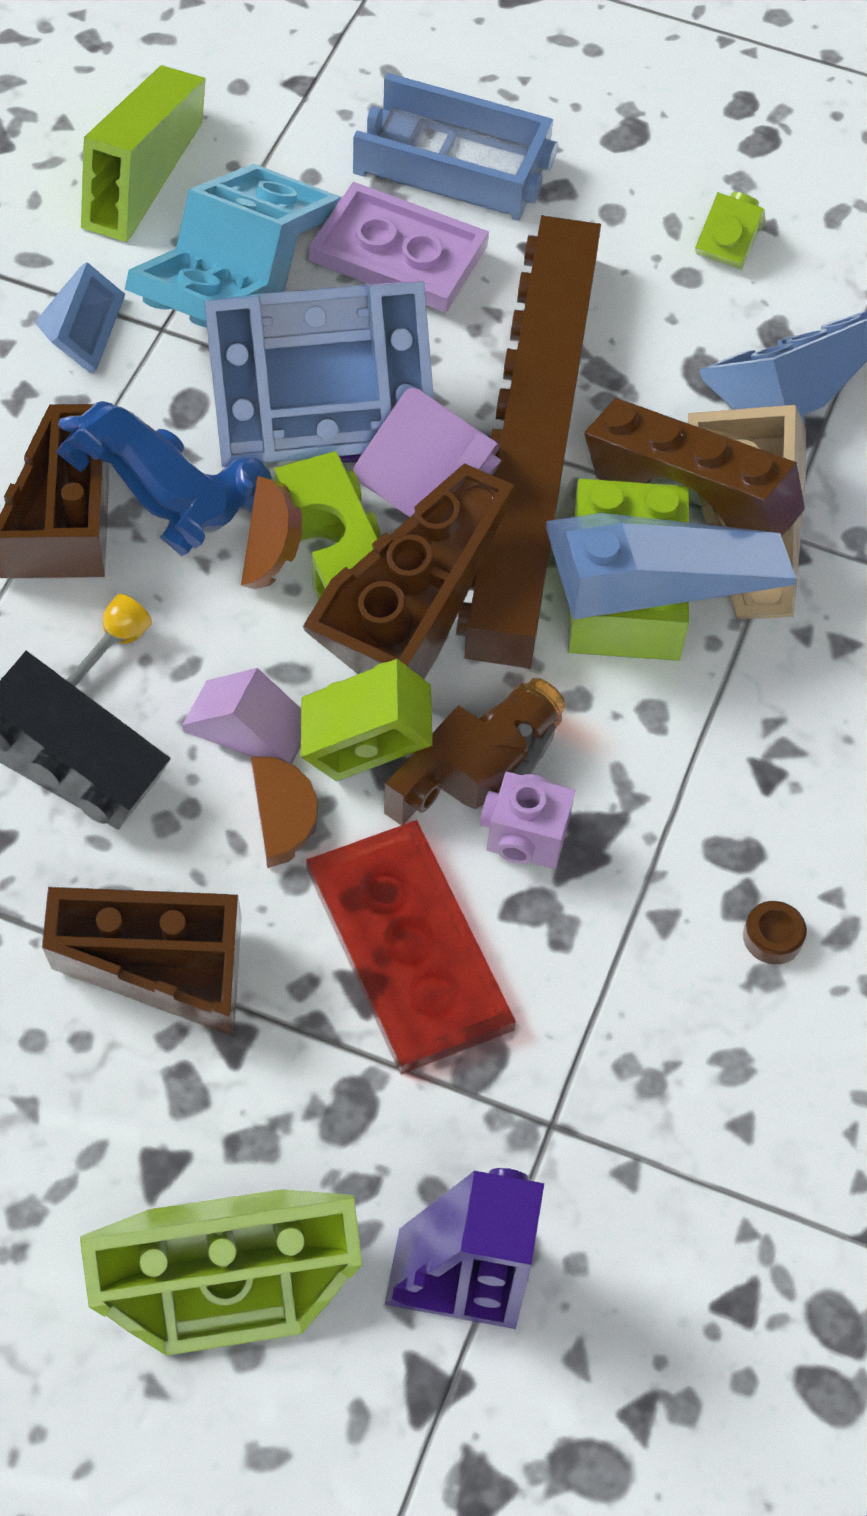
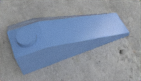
[546,513,797,620]

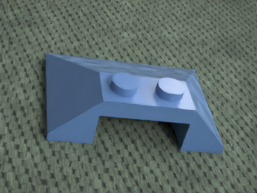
[204,281,434,467]

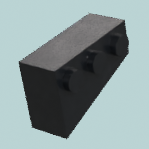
[0,650,171,830]

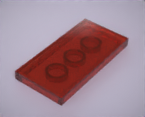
[306,820,516,1075]

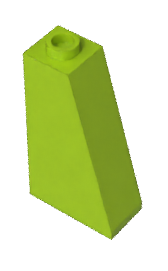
[81,65,206,242]

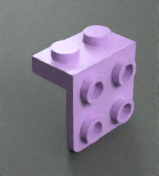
[353,388,502,517]

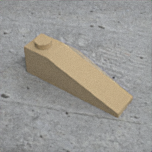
[688,405,806,619]

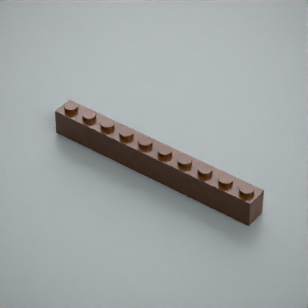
[456,215,601,669]

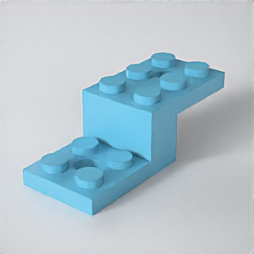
[125,163,342,328]

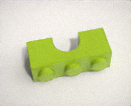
[274,451,381,600]

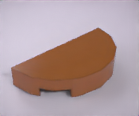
[241,476,302,589]
[251,756,318,868]

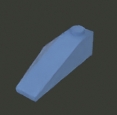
[699,310,867,424]

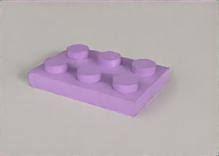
[308,182,489,313]

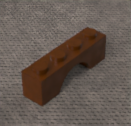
[584,397,805,537]

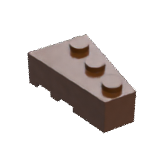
[0,404,110,578]
[42,887,242,1037]

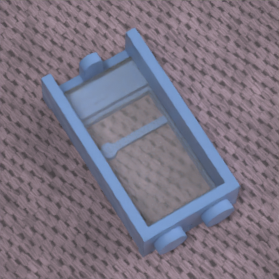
[353,73,558,221]

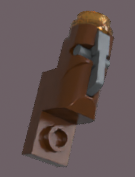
[384,678,566,826]

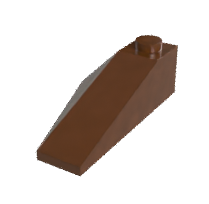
[303,463,515,679]

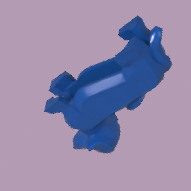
[56,401,272,556]

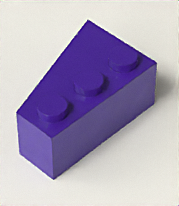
[384,1168,545,1329]

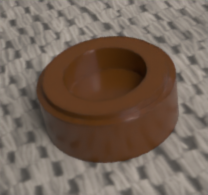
[743,901,807,964]

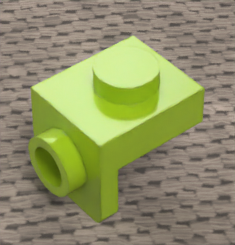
[695,191,766,270]

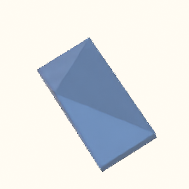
[35,262,125,373]

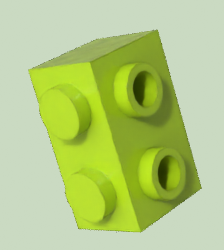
[301,659,433,782]

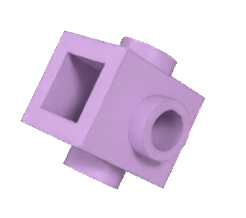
[480,771,576,869]

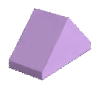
[182,668,301,764]

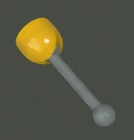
[66,594,153,687]

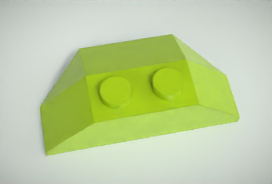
[80,1189,363,1356]

